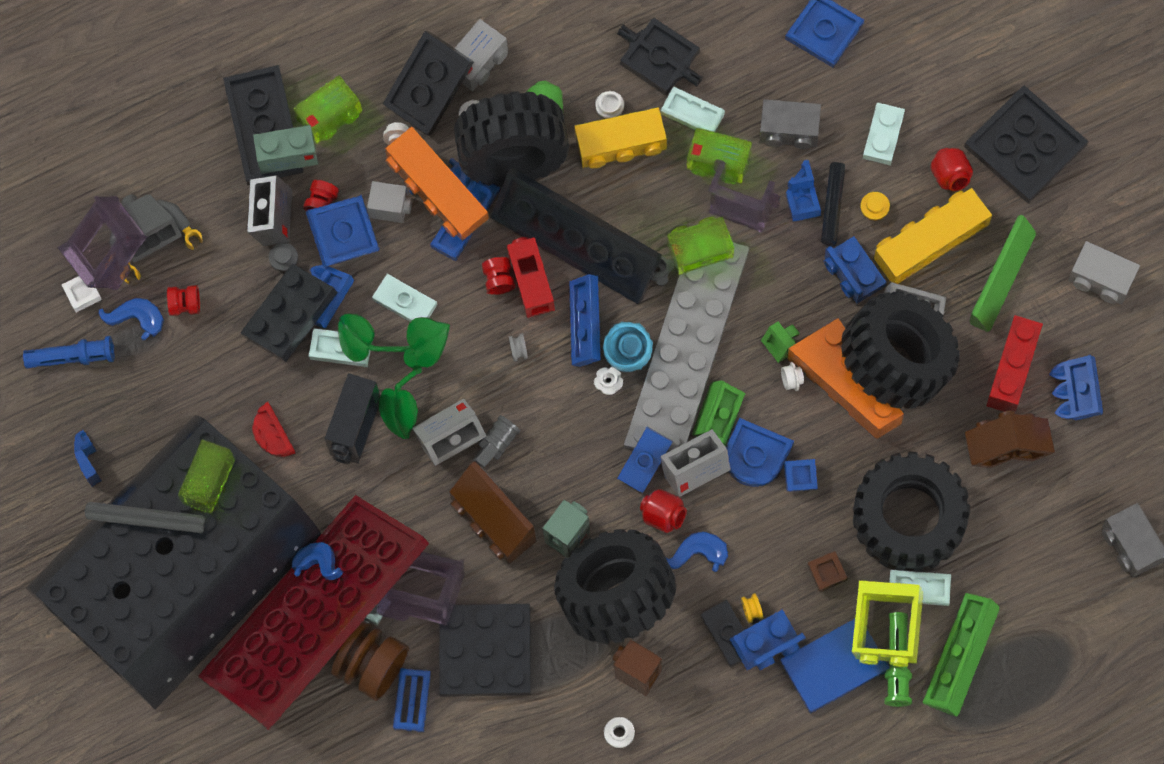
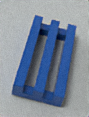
[393,668,431,733]

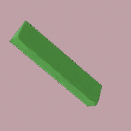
[969,215,1036,332]
[923,593,1000,716]

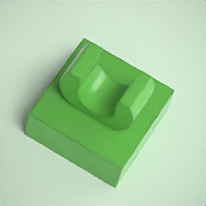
[761,321,800,363]

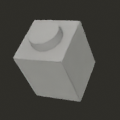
[367,181,412,223]

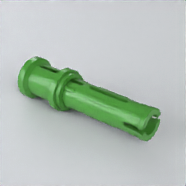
[885,612,912,707]

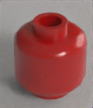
[930,148,973,191]
[640,489,687,533]

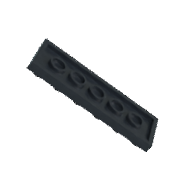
[490,168,662,304]

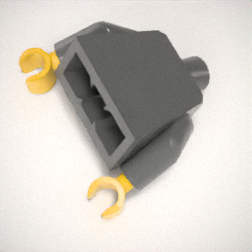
[109,194,202,284]

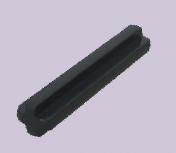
[821,162,845,246]

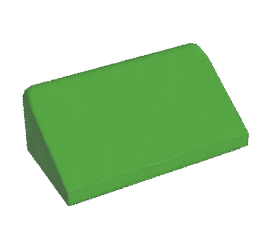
[692,380,745,446]

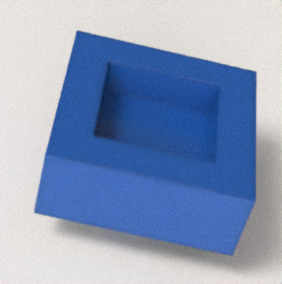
[784,459,818,492]

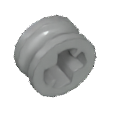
[508,333,528,362]

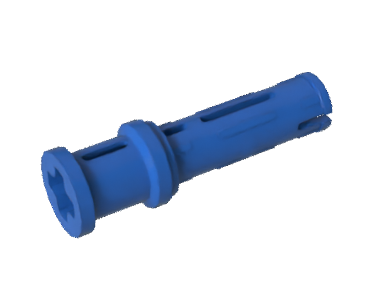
[23,336,115,369]

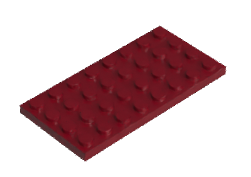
[198,495,429,730]

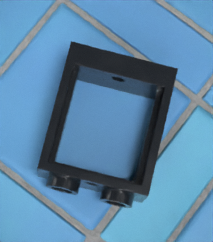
[324,373,380,464]

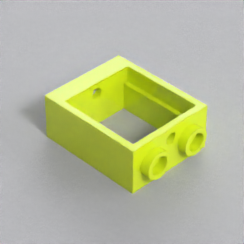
[852,581,923,667]

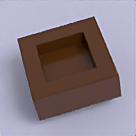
[807,551,848,592]

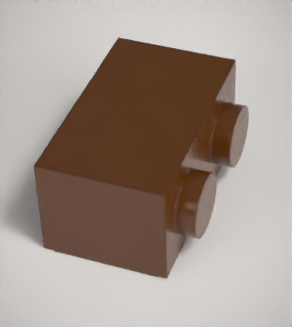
[612,640,662,696]

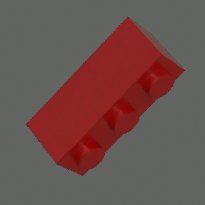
[986,315,1043,412]

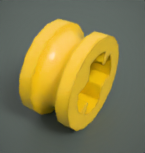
[741,593,763,624]

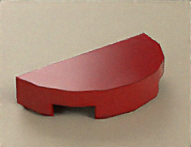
[252,401,296,457]

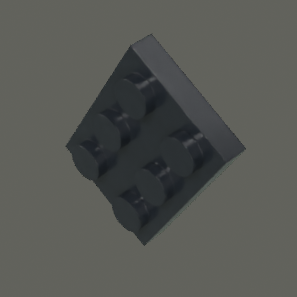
[383,31,474,135]
[240,263,338,362]

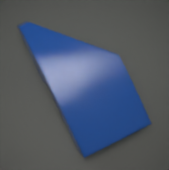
[786,160,821,222]
[74,430,102,487]

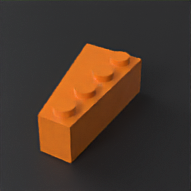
[385,126,489,241]
[787,318,904,439]

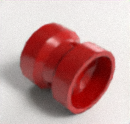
[303,180,339,212]
[481,257,515,295]
[167,285,200,316]

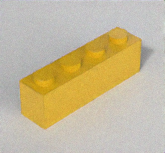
[874,188,992,284]

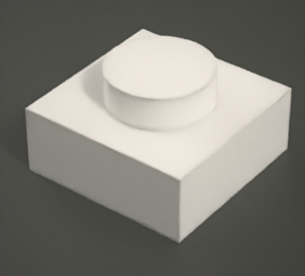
[62,272,102,312]

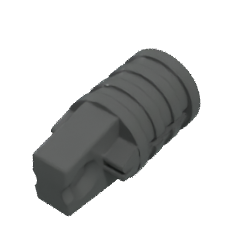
[473,415,521,468]

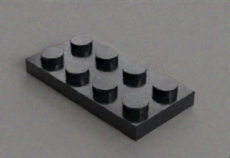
[223,65,304,186]

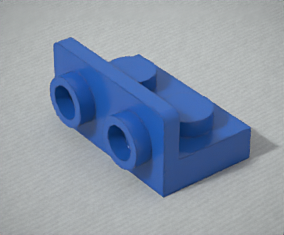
[823,236,887,304]
[730,609,805,671]

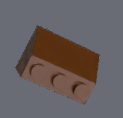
[449,461,536,564]

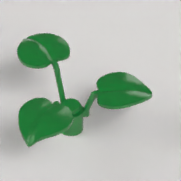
[338,313,450,439]

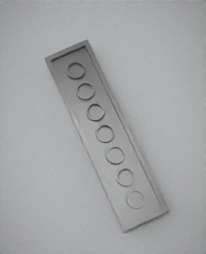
[624,231,749,453]

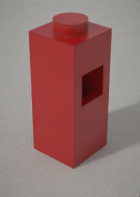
[507,237,555,318]

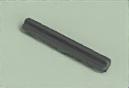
[85,502,205,533]

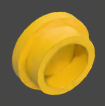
[860,192,890,221]

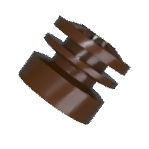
[331,620,409,701]

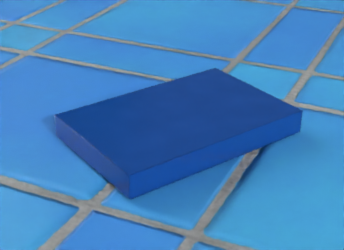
[780,619,889,714]

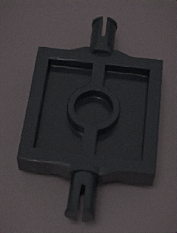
[617,17,703,95]

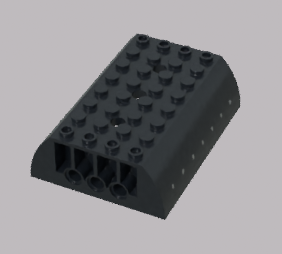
[26,415,321,710]

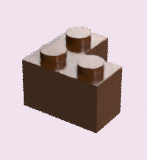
[965,411,1055,468]

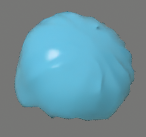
[603,322,653,372]

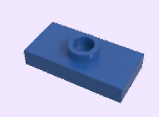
[617,426,673,493]

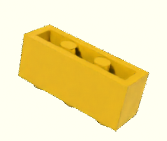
[574,107,667,168]

